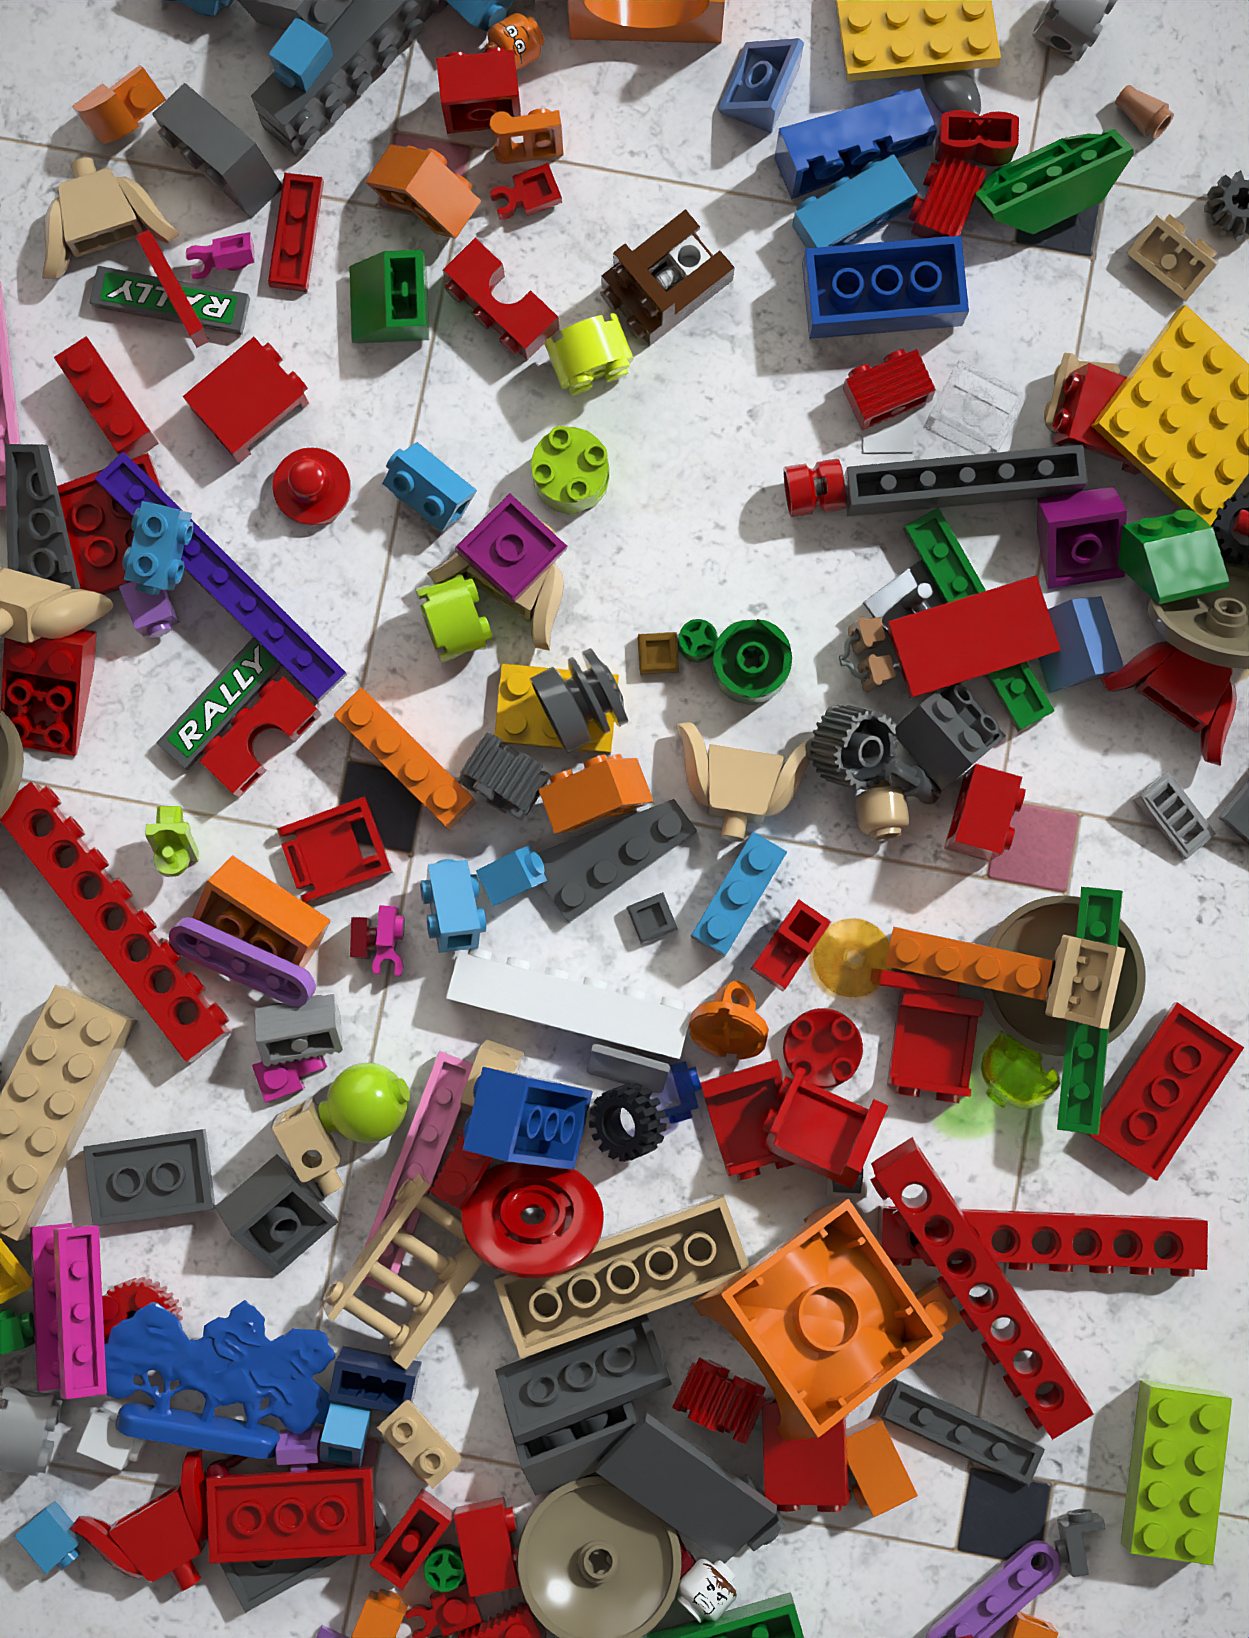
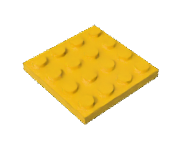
[835,0,1001,82]
[1091,305,1249,526]

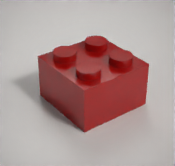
[436,48,521,134]
[944,764,1026,861]

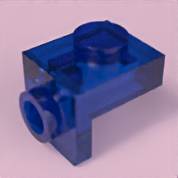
[658,1061,702,1124]

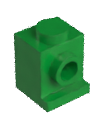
[0,1308,35,1355]

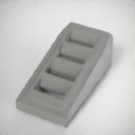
[1133,772,1216,860]

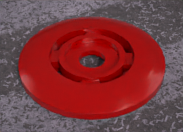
[461,1162,604,1279]

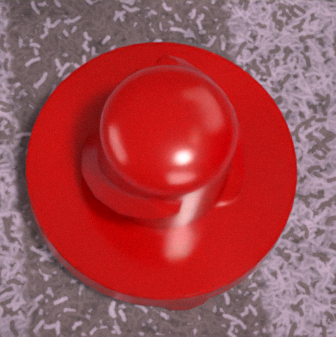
[272,447,351,526]

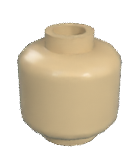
[855,780,909,841]

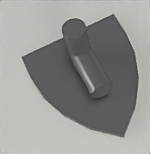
[863,560,945,634]

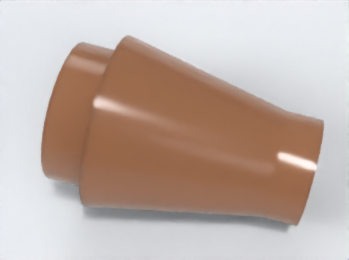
[1115,85,1174,139]

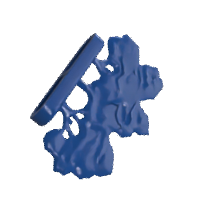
[104,1300,335,1459]

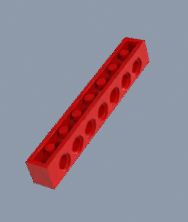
[0,782,231,1062]
[870,1137,1094,1440]
[878,1206,1208,1277]

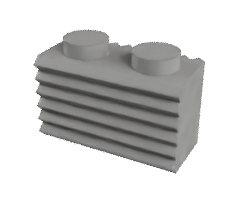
[255,994,343,1067]

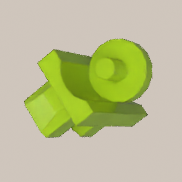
[145,806,199,877]

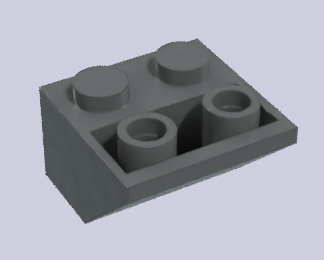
[893,683,1006,791]

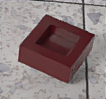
[350,917,377,959]

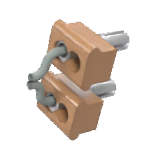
[839,616,902,693]

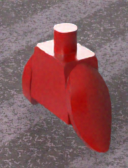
[1100,641,1237,766]
[69,1449,208,1592]

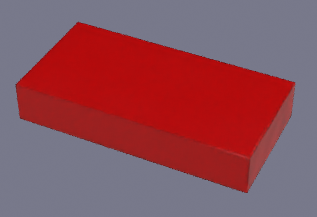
[870,968,959,996]

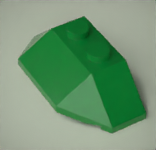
[976,129,1134,234]

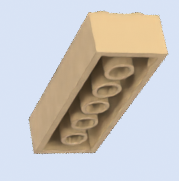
[0,985,137,1241]
[493,1194,749,1359]

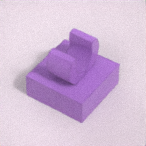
[276,1428,322,1471]

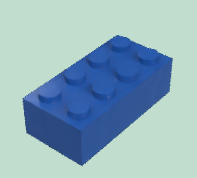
[802,236,969,339]
[462,1067,593,1169]

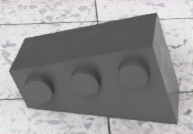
[152,83,282,218]

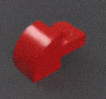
[750,899,831,992]

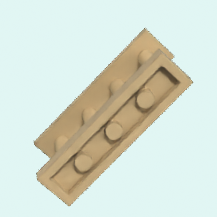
[323,1173,483,1369]

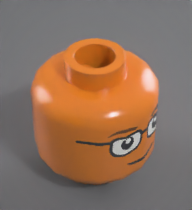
[485,13,544,71]

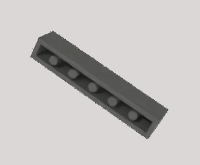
[844,444,1088,516]

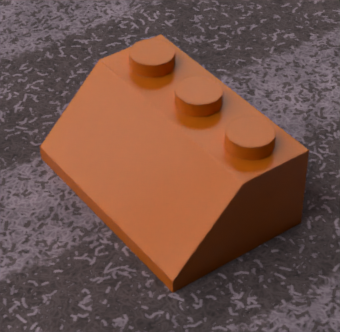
[192,855,331,968]

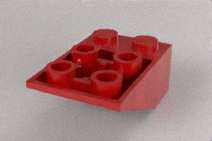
[0,629,97,756]

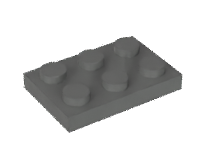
[83,1129,216,1226]

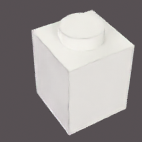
[76,1407,147,1470]

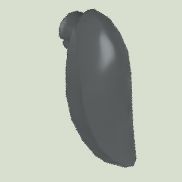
[922,70,981,115]

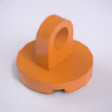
[688,981,769,1059]

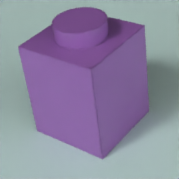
[119,582,180,638]

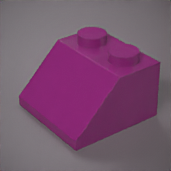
[1037,486,1127,589]

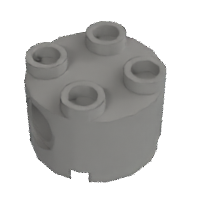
[1032,0,1117,61]
[0,1386,63,1476]

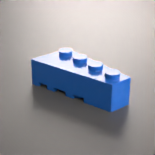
[774,88,937,200]

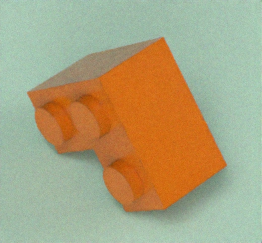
[365,144,481,239]
[538,754,654,834]

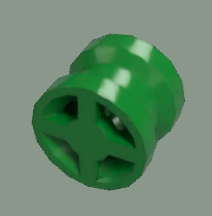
[678,619,718,663]
[424,1543,465,1592]

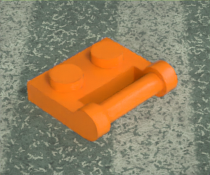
[490,108,564,164]

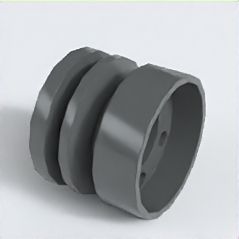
[530,648,628,754]

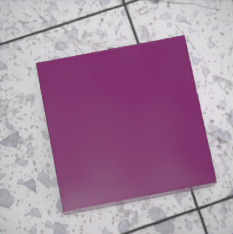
[455,493,567,604]

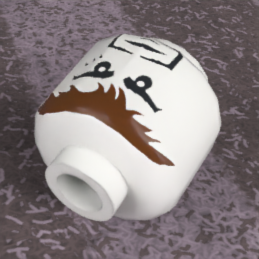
[676,1559,737,1623]

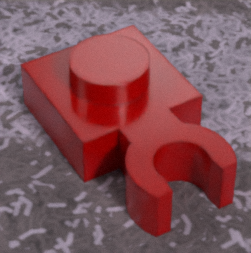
[489,163,562,220]
[405,1580,483,1638]

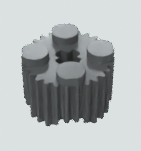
[805,705,898,790]
[456,732,551,821]

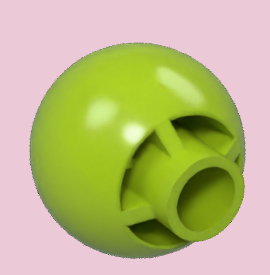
[318,1063,410,1143]

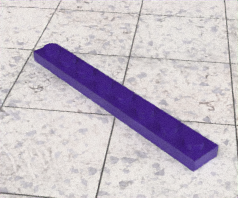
[94,452,347,702]

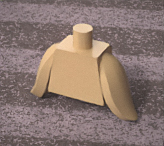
[42,157,180,279]
[427,520,564,651]
[0,566,113,643]
[676,722,811,842]

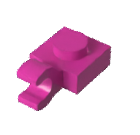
[186,232,255,279]
[372,905,405,976]
[252,1055,327,1103]

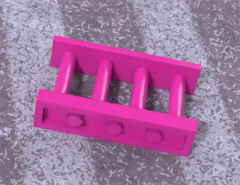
[30,1223,107,1399]

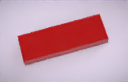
[268,172,324,292]
[136,230,209,348]

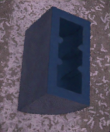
[328,1346,422,1413]

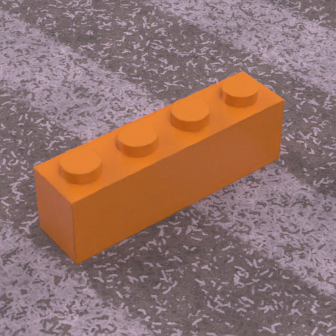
[333,687,477,830]
[885,927,1056,1001]

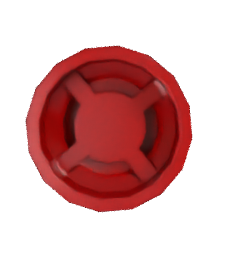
[783,459,846,517]

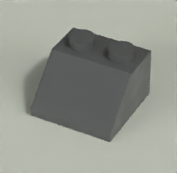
[215,1154,338,1275]

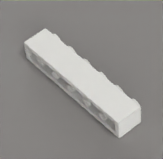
[446,948,692,1059]

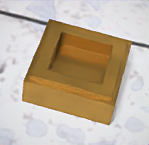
[638,632,679,675]

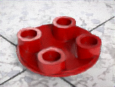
[783,1008,863,1088]

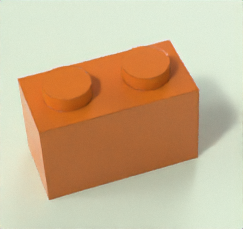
[846,1414,918,1517]

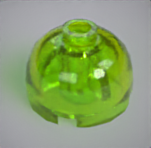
[981,1031,1062,1109]

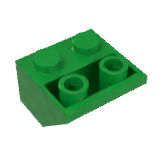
[349,250,429,343]

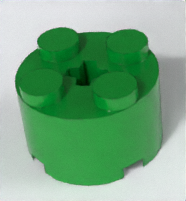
[711,619,792,705]

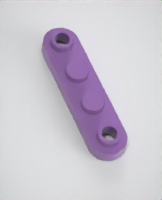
[169,917,316,1007]
[926,1540,1061,1638]

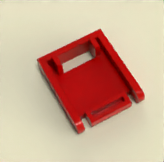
[276,797,393,903]

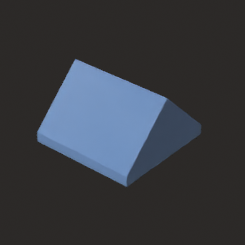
[717,38,804,133]
[1038,596,1124,693]

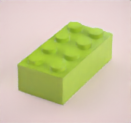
[1120,1380,1232,1566]

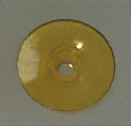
[813,918,891,997]

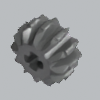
[1204,170,1249,240]

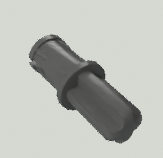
[882,758,942,805]

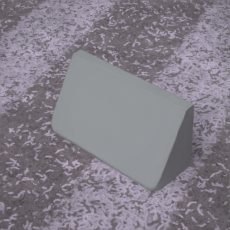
[586,1043,670,1093]

